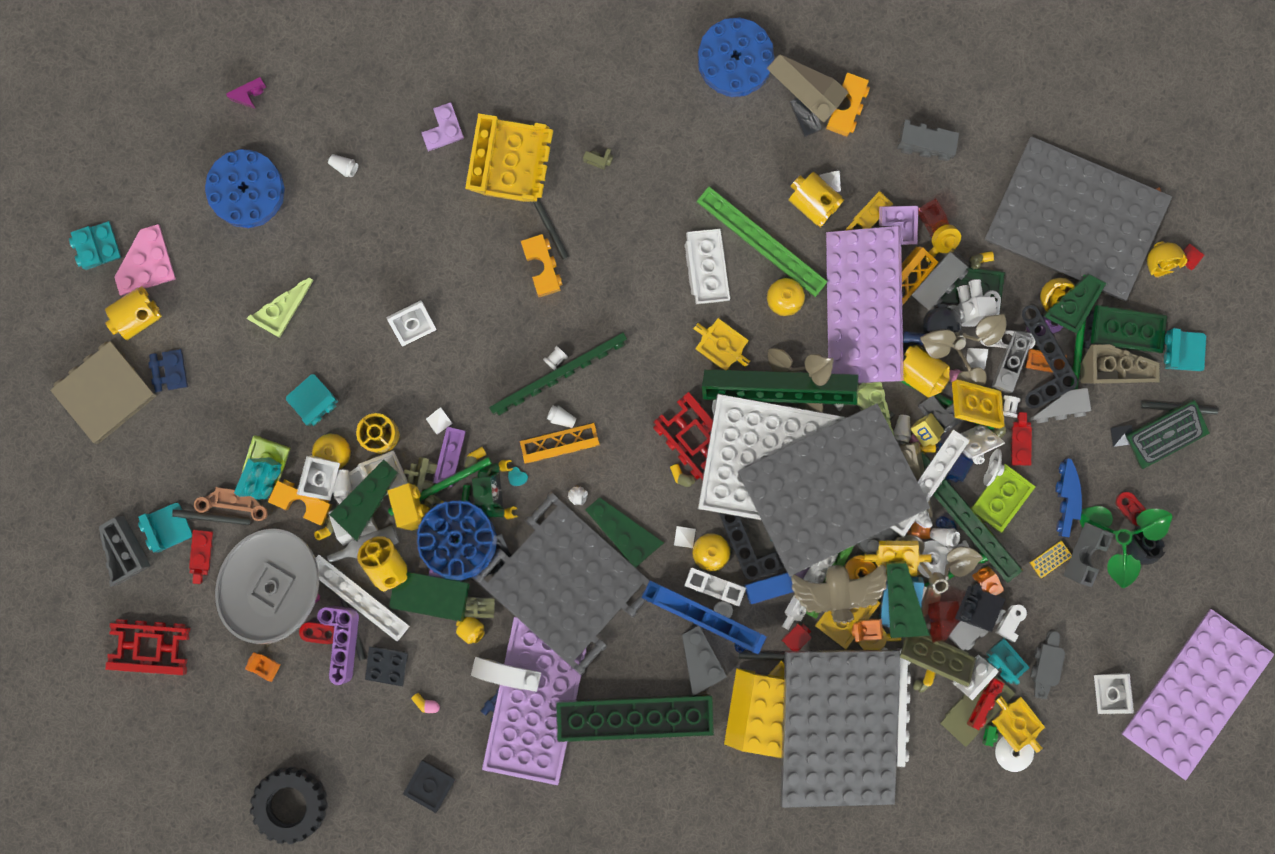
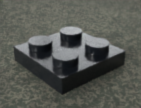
[403,759,456,813]

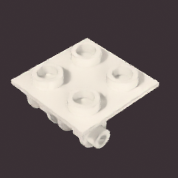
[960,425,1005,464]

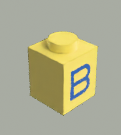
[911,413,944,447]

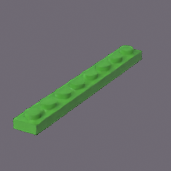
[697,187,827,297]

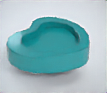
[508,467,528,486]

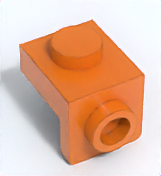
[907,521,930,539]
[972,566,1004,596]
[852,619,883,642]
[245,652,281,682]

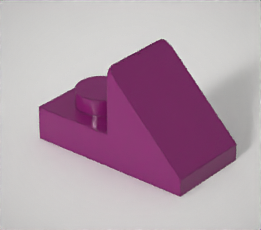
[226,77,267,109]

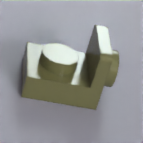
[583,148,613,170]

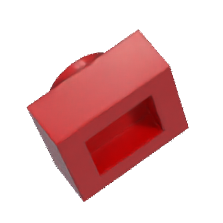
[1183,244,1205,271]

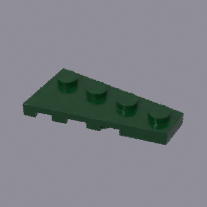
[329,459,399,542]
[585,497,664,568]
[886,561,930,638]

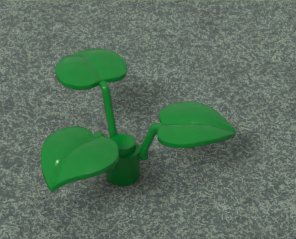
[1080,506,1173,588]

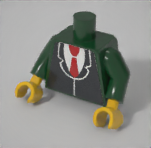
[472,460,518,519]

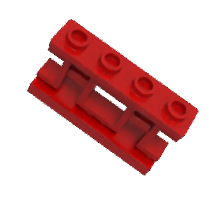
[653,392,713,481]
[105,619,190,675]

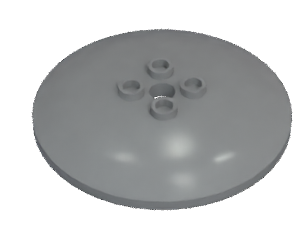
[215,529,319,644]

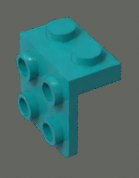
[1164,328,1206,371]
[286,374,339,427]
[138,503,193,552]
[986,638,1030,685]

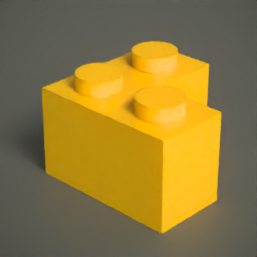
[387,483,431,531]

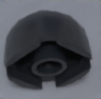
[923,304,962,333]
[1126,526,1165,565]

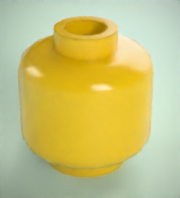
[456,617,485,644]

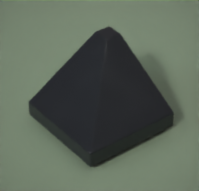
[1110,425,1132,447]

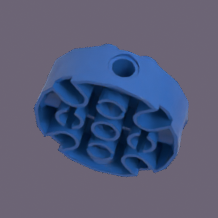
[698,18,774,97]
[205,149,285,228]
[417,501,497,580]

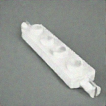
[782,553,838,630]

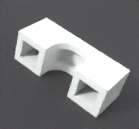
[684,568,746,606]

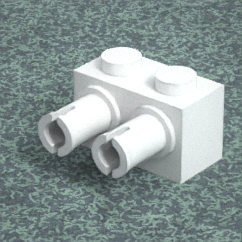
[953,280,998,326]

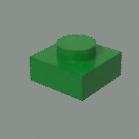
[982,725,998,747]

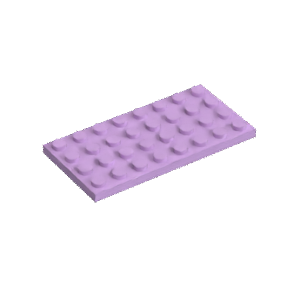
[826,226,904,383]
[1122,609,1275,780]
[482,617,587,785]

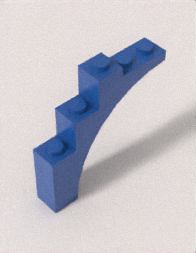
[642,581,766,654]

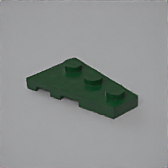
[1043,273,1106,333]

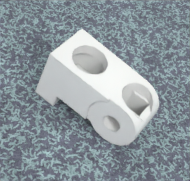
[995,605,1027,642]

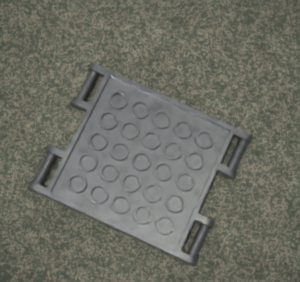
[473,492,649,676]

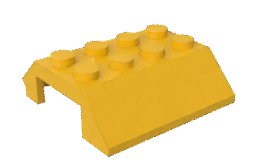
[465,113,553,202]
[724,668,784,758]

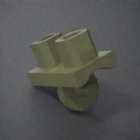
[404,457,437,493]
[464,597,495,618]

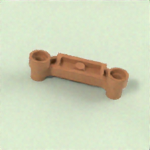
[194,487,268,521]

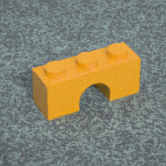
[826,73,870,137]
[521,234,563,297]
[268,479,332,526]

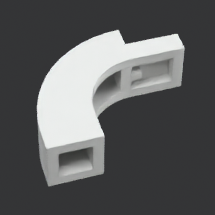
[471,657,541,692]

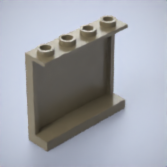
[50,341,158,444]

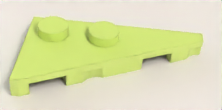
[247,278,314,338]
[857,382,894,435]

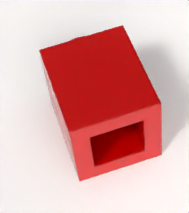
[781,623,812,651]

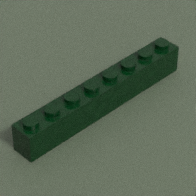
[702,369,859,405]

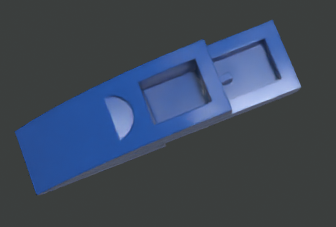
[1055,459,1082,537]

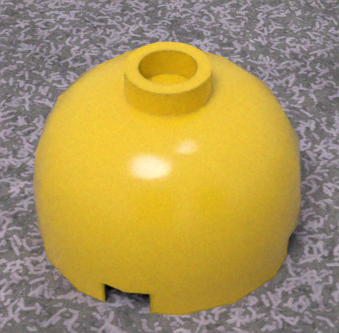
[1147,241,1188,277]
[767,278,805,316]
[1040,278,1075,311]
[312,433,351,470]
[692,533,730,571]

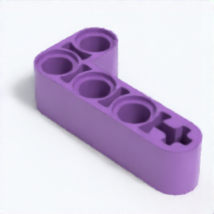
[317,606,359,685]

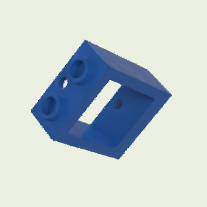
[744,573,794,604]

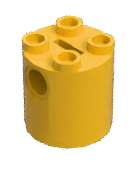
[788,172,844,228]
[105,286,162,340]
[903,344,950,398]
[356,413,400,454]
[357,536,407,591]

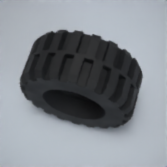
[250,767,328,844]

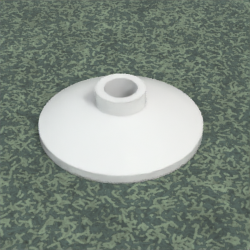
[983,449,1004,486]
[917,540,949,578]
[995,737,1034,772]

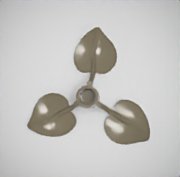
[920,313,1006,386]
[768,348,833,413]
[895,535,983,617]

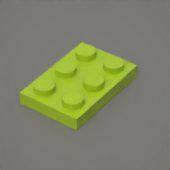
[971,464,1035,533]

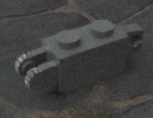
[1030,630,1065,699]

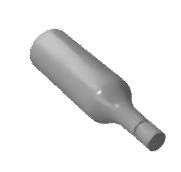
[327,525,399,563]

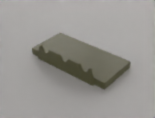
[900,636,976,687]
[940,675,1015,747]

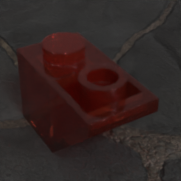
[918,198,949,237]
[928,601,960,643]

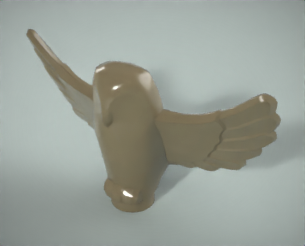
[791,564,887,624]

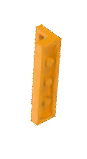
[902,246,939,306]
[520,423,599,464]

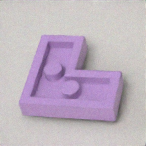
[422,102,464,151]
[879,206,918,245]

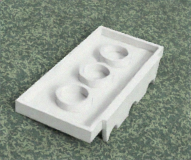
[684,229,730,304]

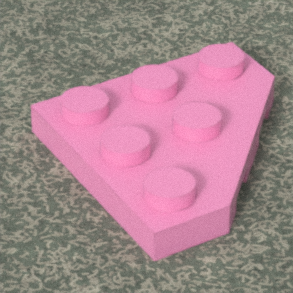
[114,224,176,296]

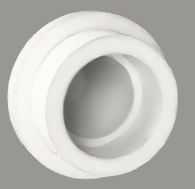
[568,487,588,505]

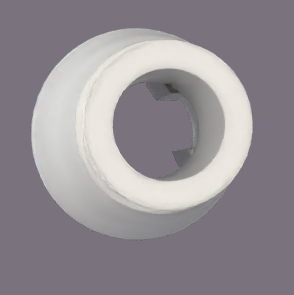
[328,154,358,177]
[547,405,576,428]
[894,415,911,444]
[333,470,352,499]
[930,528,960,548]

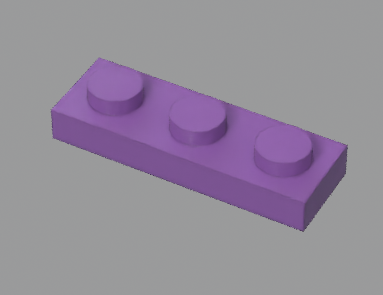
[433,427,466,487]

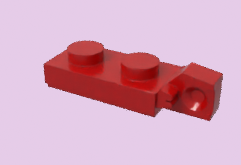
[1011,412,1032,466]
[189,530,213,584]
[967,678,1004,730]

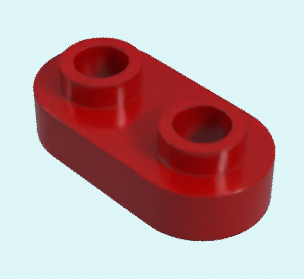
[1116,492,1146,526]
[299,622,334,644]

